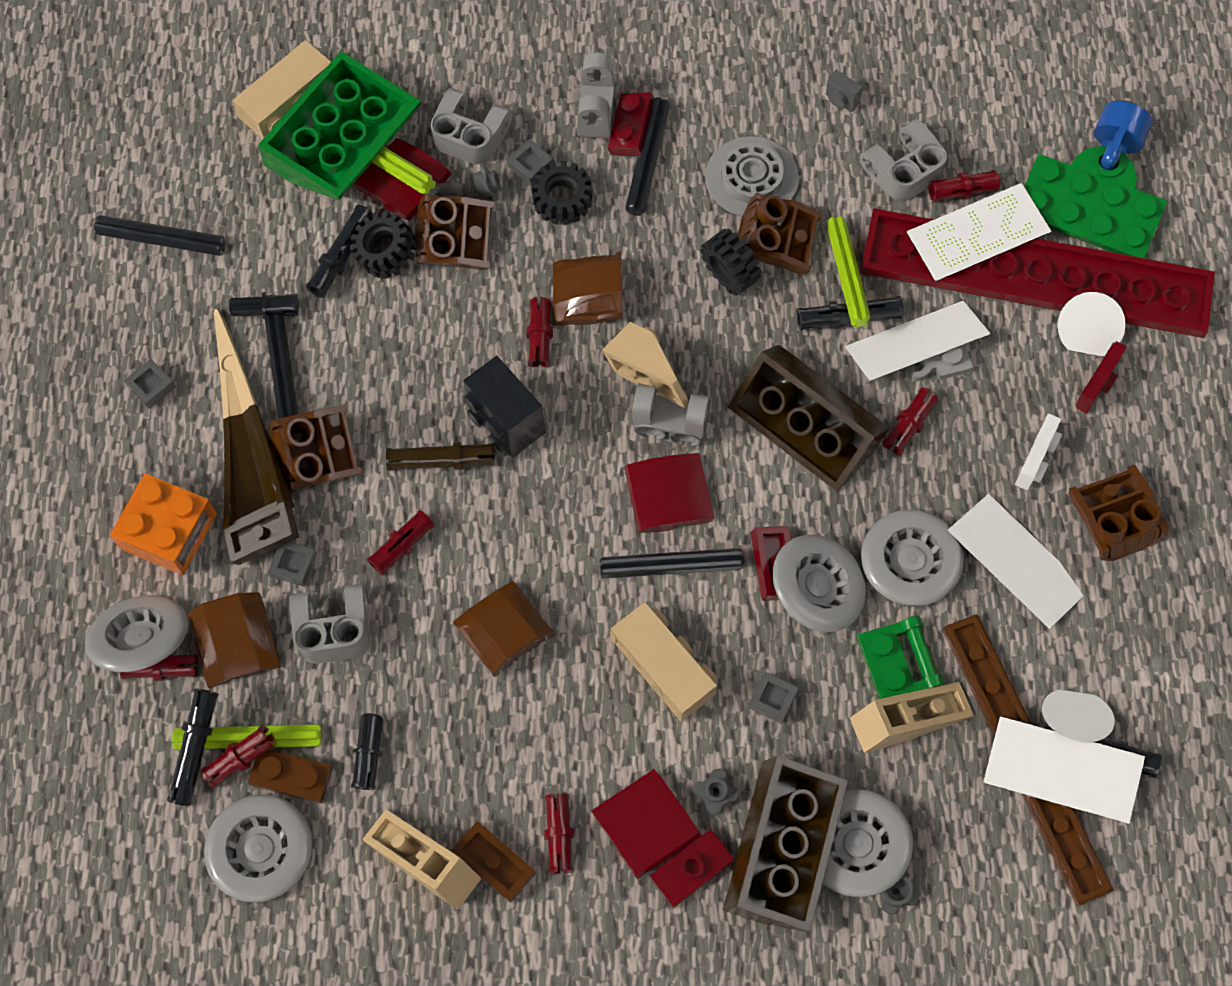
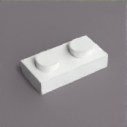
[1015,413,1062,491]

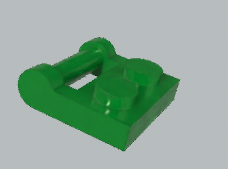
[856,615,946,699]

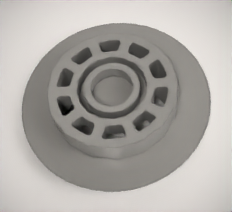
[705,136,799,217]
[861,509,964,606]
[773,535,866,632]
[85,595,188,672]
[822,789,913,897]
[204,794,312,902]

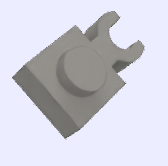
[912,344,973,381]

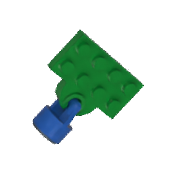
[1024,100,1167,258]

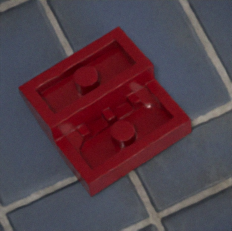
[354,138,452,221]
[624,453,715,533]
[591,769,701,879]

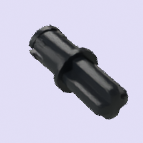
[229,292,299,320]
[351,713,383,791]

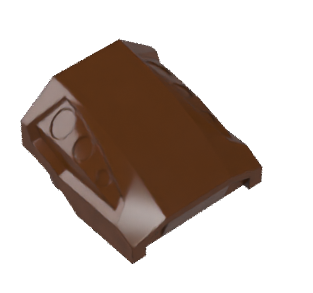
[738,192,823,275]
[414,194,494,270]
[553,251,622,325]
[270,404,363,490]
[1068,464,1169,562]
[453,581,555,677]
[187,592,281,688]

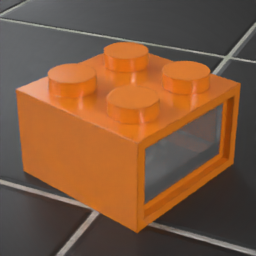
[109,473,217,575]

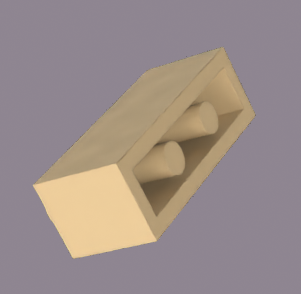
[232,40,331,139]
[610,602,717,722]

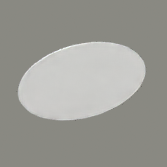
[1058,292,1125,356]
[1042,690,1115,742]

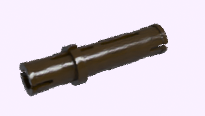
[386,442,495,471]

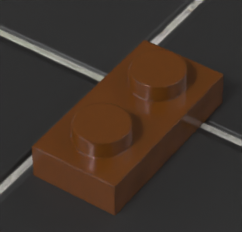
[248,749,333,804]
[451,821,536,904]

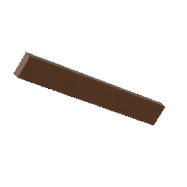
[942,614,1114,907]

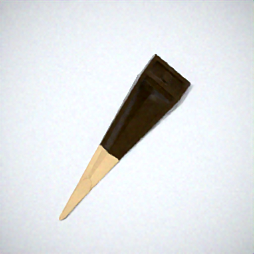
[214,309,300,566]

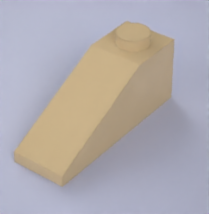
[602,322,689,408]
[850,682,974,753]
[362,809,482,910]

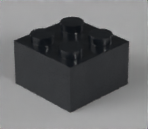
[463,355,546,458]

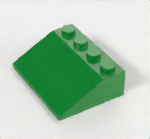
[258,51,421,200]

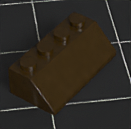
[728,344,890,492]
[722,755,848,932]

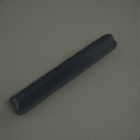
[625,97,670,216]
[94,215,226,256]
[265,314,298,419]
[599,548,744,578]

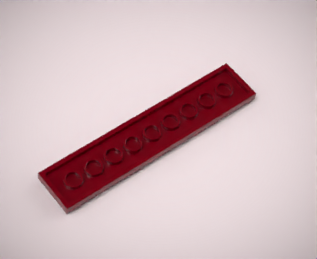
[860,208,1215,338]

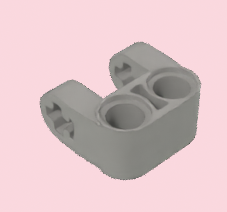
[577,52,615,138]
[431,88,513,165]
[860,119,947,201]
[632,383,709,446]
[289,584,370,664]

